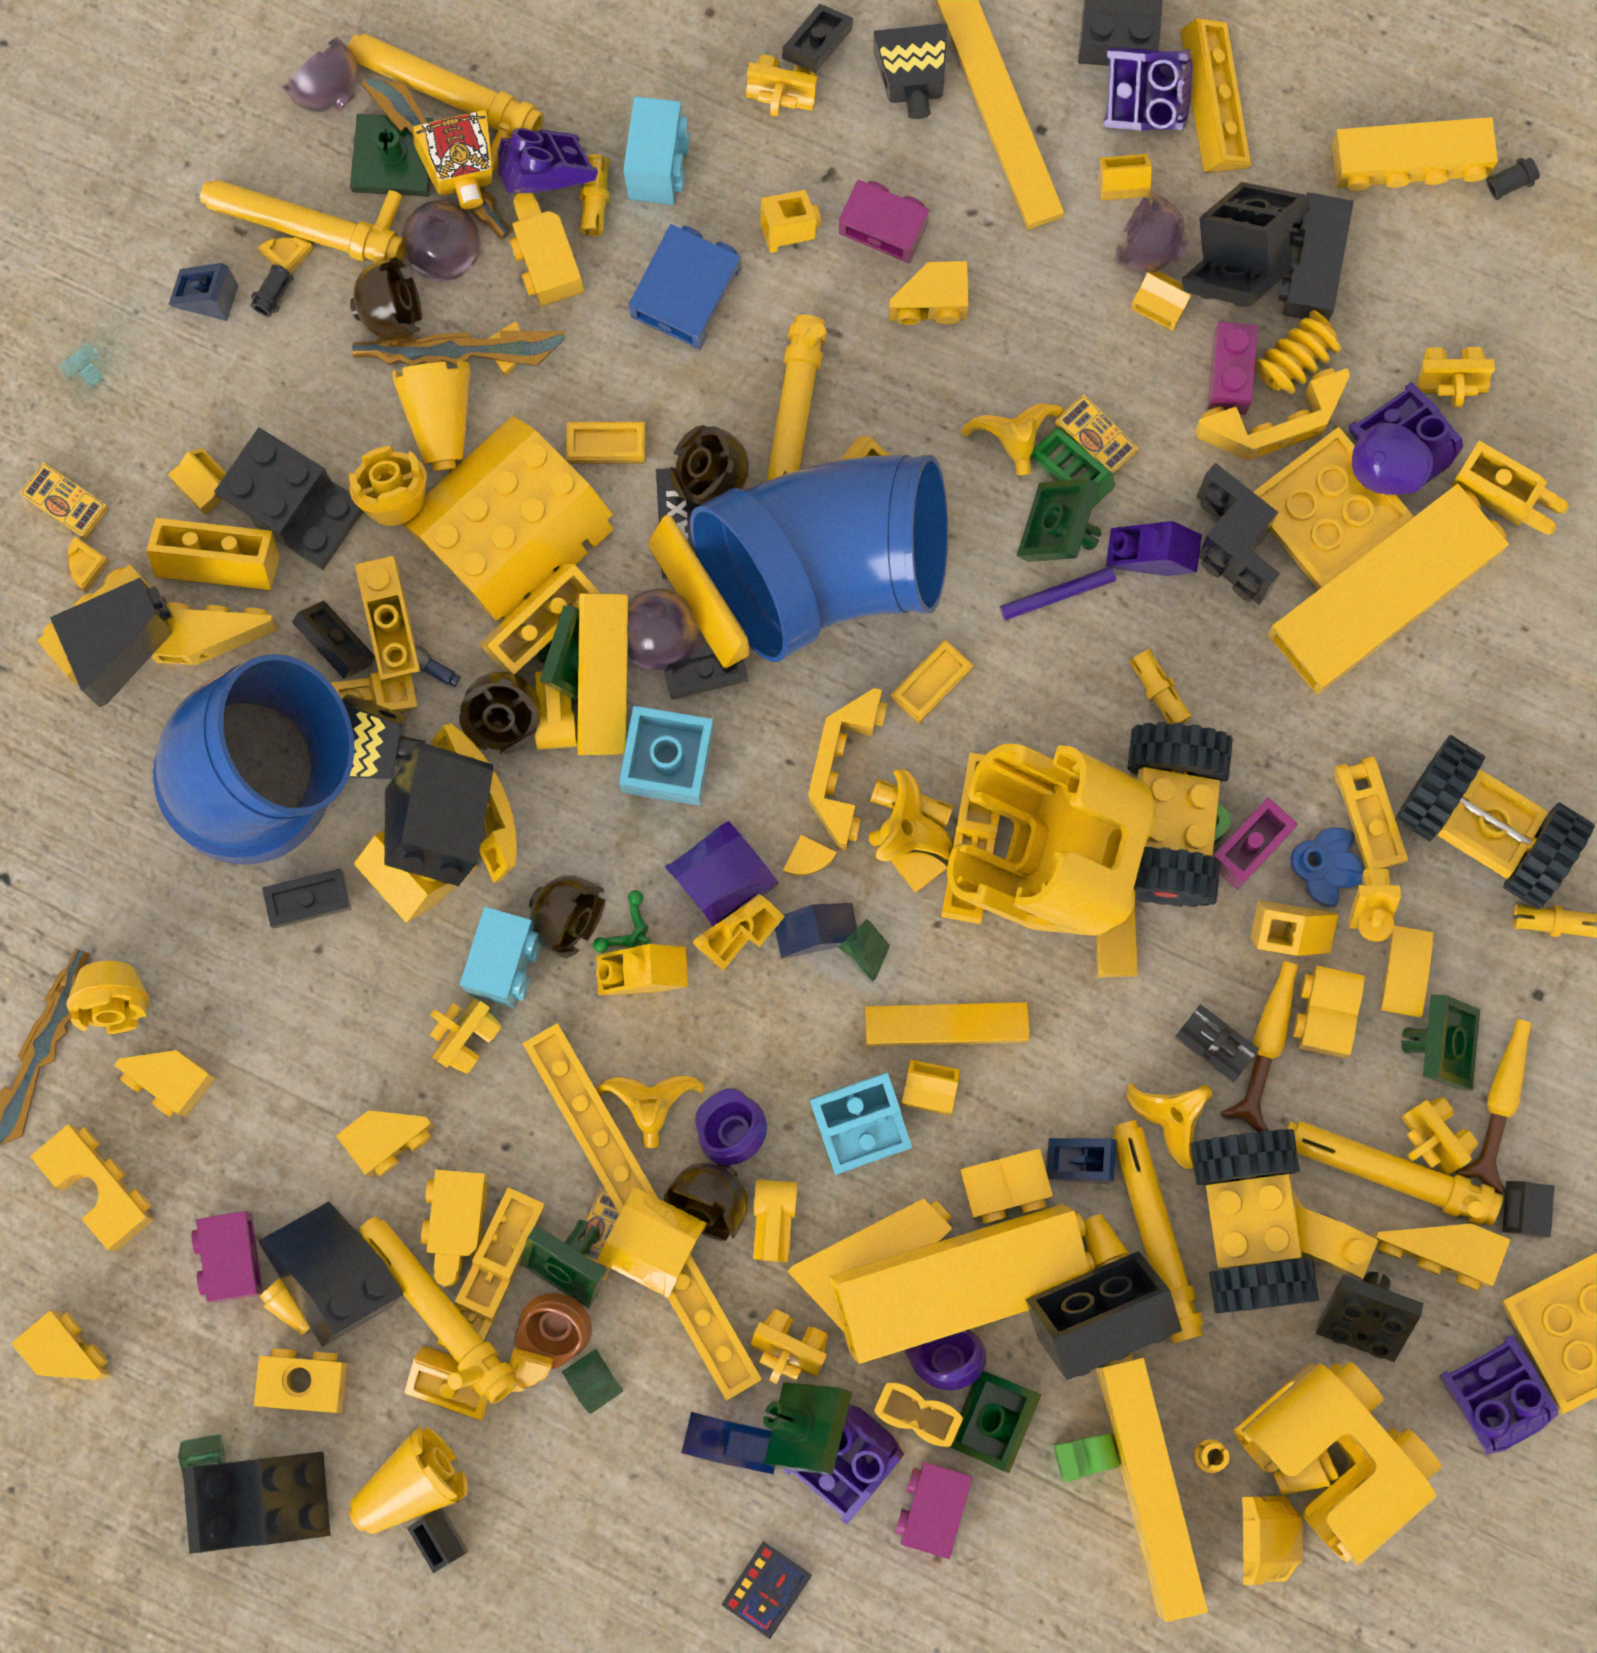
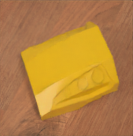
[597,1187,707,1298]
[1242,1495,1303,1585]

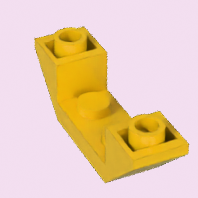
[1195,368,1350,461]
[808,688,888,851]

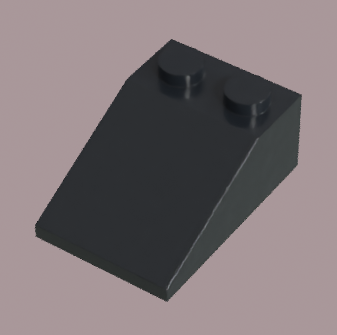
[1078,0,1162,66]
[258,1202,404,1347]

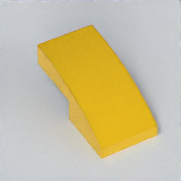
[331,672,417,713]
[1380,925,1434,1018]

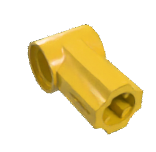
[535,670,578,750]
[753,1179,798,1262]

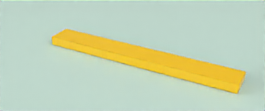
[935,0,1064,230]

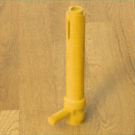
[347,33,544,173]
[200,179,406,263]
[766,314,828,481]
[1112,1120,1204,1344]
[1285,1120,1503,1226]
[358,1216,518,1404]

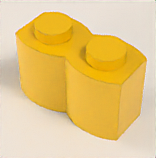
[1292,965,1365,1059]
[960,1148,1053,1224]
[874,1383,963,1447]

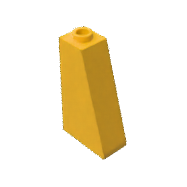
[787,1198,953,1332]

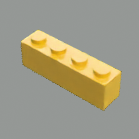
[1331,117,1498,191]

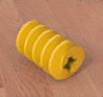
[1254,310,1341,394]

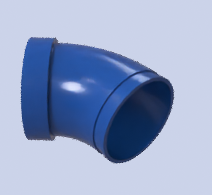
[690,455,948,662]
[153,654,354,865]

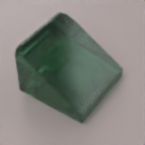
[838,919,890,982]
[562,1349,623,1413]
[178,1434,226,1475]

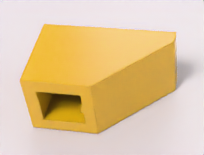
[889,261,968,325]
[1250,899,1338,956]
[596,944,688,996]
[114,1050,216,1118]
[336,1110,436,1177]
[11,1310,111,1380]

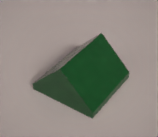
[948,1371,1042,1473]

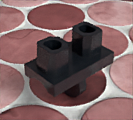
[1174,1004,1259,1083]

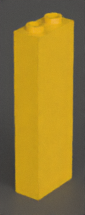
[1267,484,1509,696]
[829,1203,1096,1364]
[1096,1353,1208,1622]

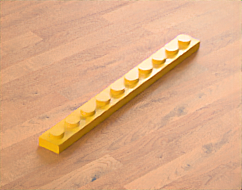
[522,1023,762,1401]

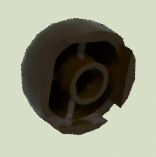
[350,257,422,339]
[670,425,749,505]
[459,672,540,754]
[529,875,605,959]
[664,1163,748,1241]

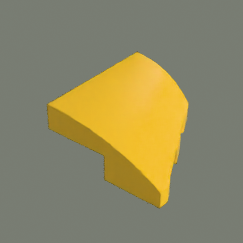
[692,894,785,971]

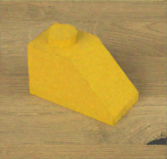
[1295,1205,1379,1279]

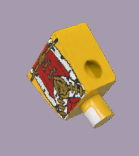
[413,110,492,209]

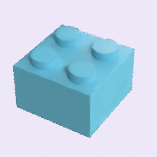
[623,96,690,205]
[619,706,715,806]
[459,906,542,1009]

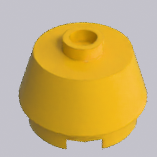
[349,446,427,526]
[66,961,150,1034]

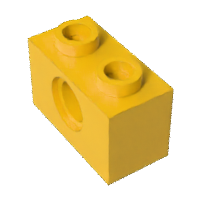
[254,1348,348,1413]

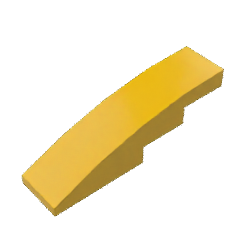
[941,752,1000,924]
[437,1187,545,1349]

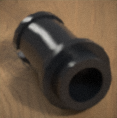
[1486,158,1540,200]
[250,265,294,317]

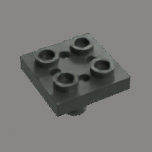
[1316,1272,1424,1362]

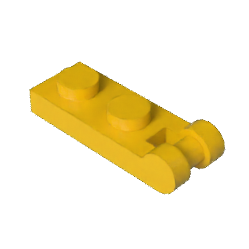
[1333,756,1408,869]

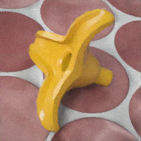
[961,403,1064,475]
[869,769,953,861]
[596,1076,705,1149]
[1126,1083,1213,1170]

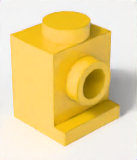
[759,190,821,253]

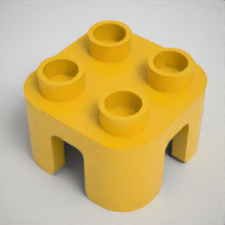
[947,744,1156,936]
[1231,1361,1442,1566]

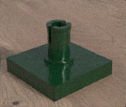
[350,114,434,197]
[1017,478,1101,562]
[537,605,579,702]
[1401,994,1480,1090]
[520,1219,606,1309]
[763,1382,852,1475]

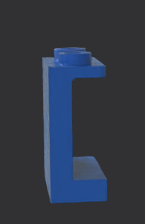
[628,224,742,350]

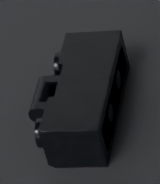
[1278,192,1354,322]

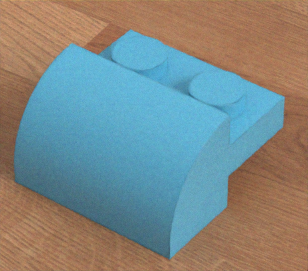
[809,1071,913,1175]

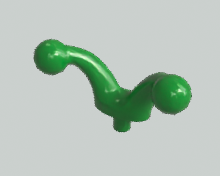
[593,890,650,953]

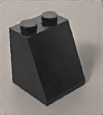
[50,577,174,707]
[384,742,494,886]

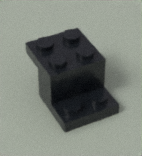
[1182,182,1310,307]
[214,427,363,570]
[1197,463,1280,605]
[182,1451,331,1554]

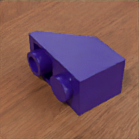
[1106,521,1202,576]

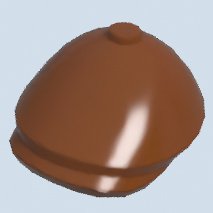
[514,1293,592,1369]

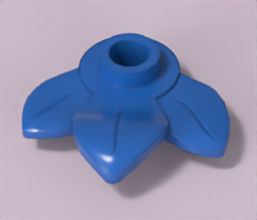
[1290,828,1365,907]

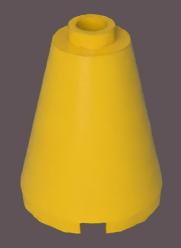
[392,361,471,471]
[349,1426,469,1534]

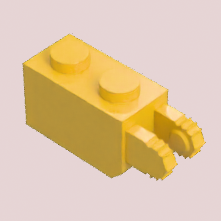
[509,193,584,307]
[1450,440,1569,535]
[421,1169,489,1289]

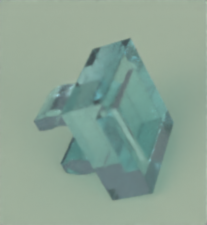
[58,341,103,388]

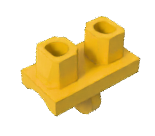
[745,54,818,117]
[1416,347,1495,408]
[1348,869,1401,942]
[429,998,502,1074]
[1401,1097,1478,1175]
[750,1309,828,1385]

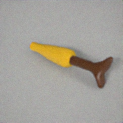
[1220,961,1298,1132]
[1456,1019,1532,1194]

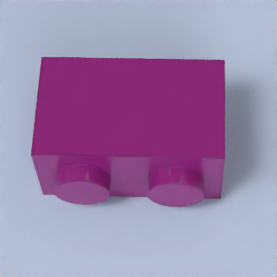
[839,179,929,264]
[1207,321,1258,415]
[1213,797,1298,890]
[191,1211,263,1303]
[895,1461,973,1559]

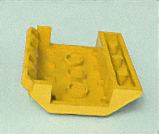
[401,415,614,621]

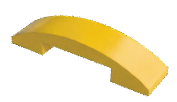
[430,723,517,883]

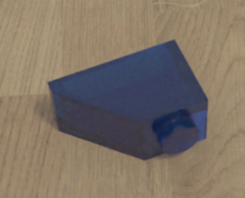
[681,1412,775,1475]

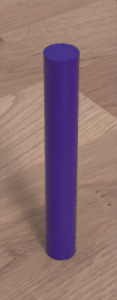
[999,566,1116,621]

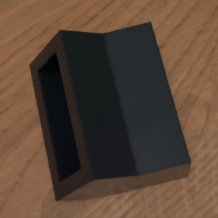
[1502,1181,1555,1238]
[407,1508,468,1574]

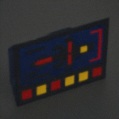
[721,1541,812,1639]

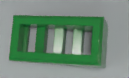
[1031,426,1115,508]

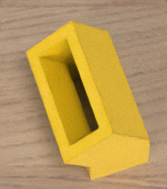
[1098,154,1152,201]
[1131,267,1193,331]
[168,448,226,515]
[901,1059,960,1116]

